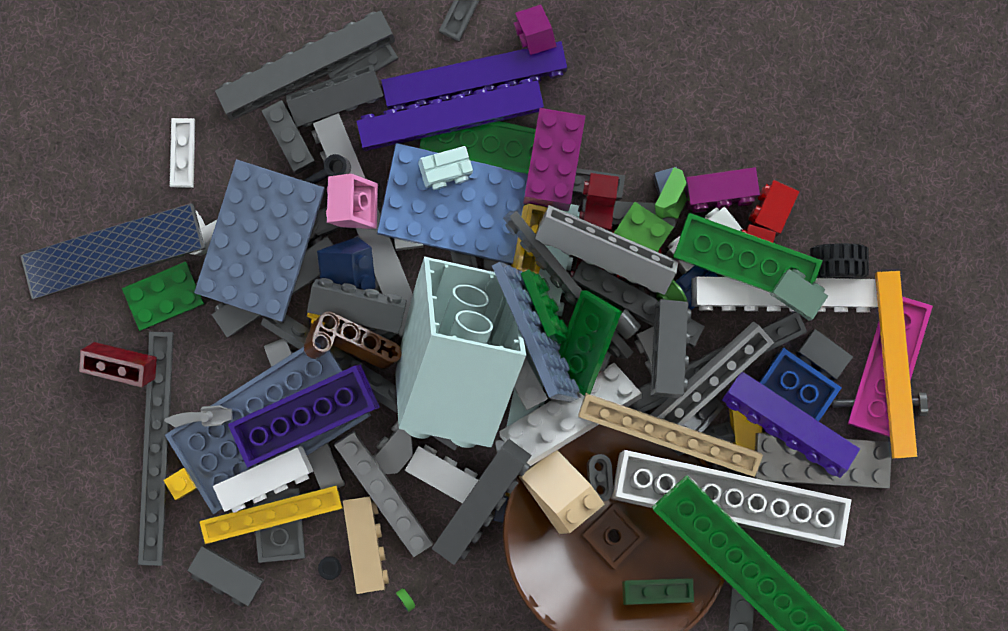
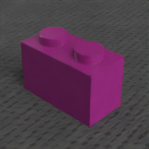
[514,5,557,55]

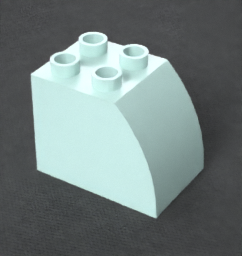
[395,257,526,448]

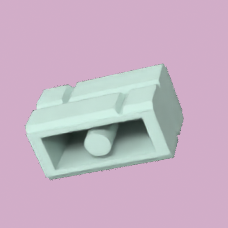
[418,146,473,190]

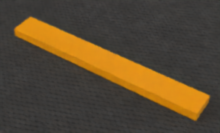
[875,271,917,459]

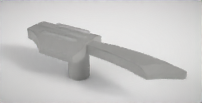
[164,405,233,428]

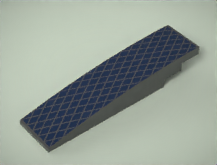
[21,203,206,300]

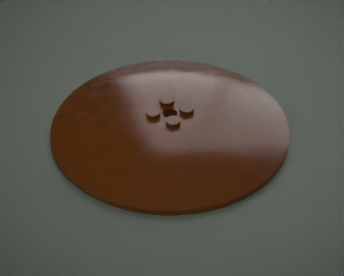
[503,424,725,631]

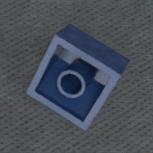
[317,237,376,290]

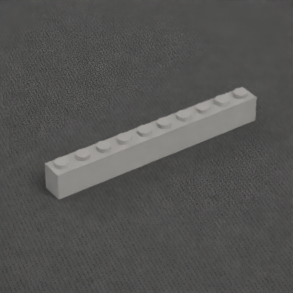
[311,113,413,338]

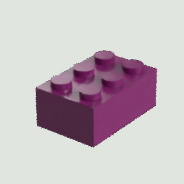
[684,167,760,213]

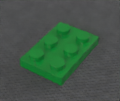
[122,262,204,331]
[521,270,568,344]

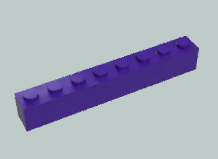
[381,41,567,112]
[357,79,544,151]

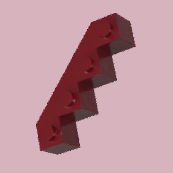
[570,173,619,296]

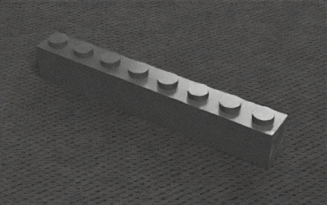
[215,10,395,121]

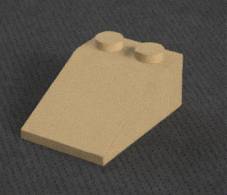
[519,450,605,534]

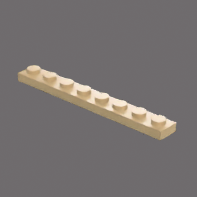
[578,393,763,477]

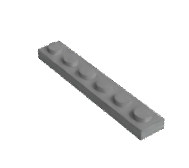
[334,431,433,557]

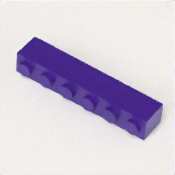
[722,371,860,478]

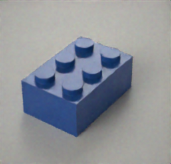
[758,348,842,421]

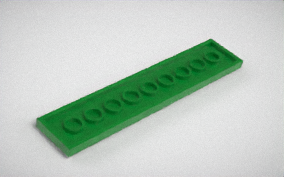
[652,475,846,631]

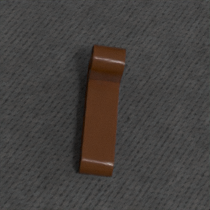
[304,312,402,369]

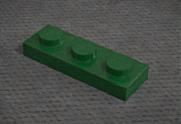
[622,578,694,605]

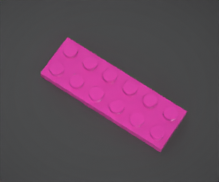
[848,296,933,437]

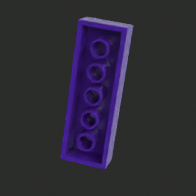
[228,364,380,468]

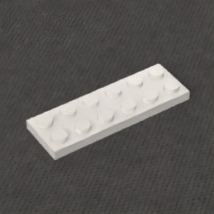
[499,363,642,466]

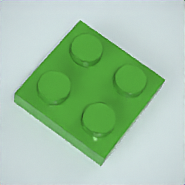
[614,202,674,252]

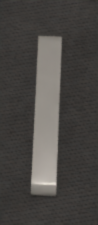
[264,339,345,489]

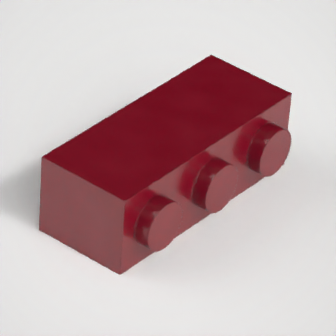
[79,342,157,387]

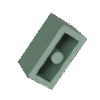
[770,269,828,321]

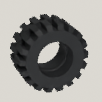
[810,243,869,279]

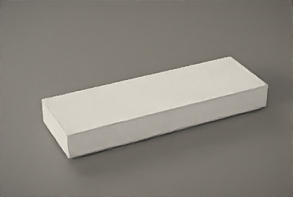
[170,118,195,188]

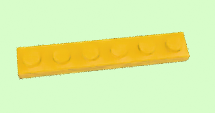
[200,486,342,544]

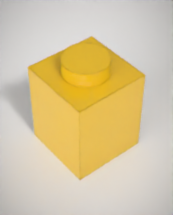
[164,468,197,500]

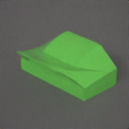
[655,167,687,219]

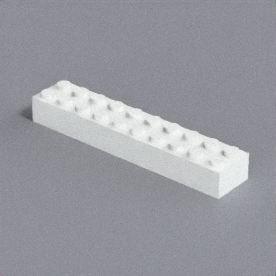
[611,450,851,548]

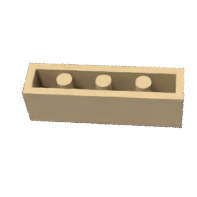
[343,496,389,594]

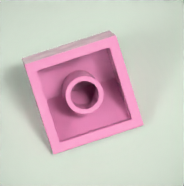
[326,174,378,229]

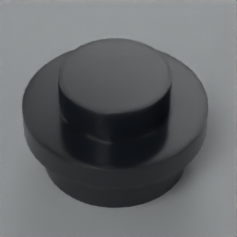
[318,556,342,580]

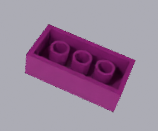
[523,108,585,211]

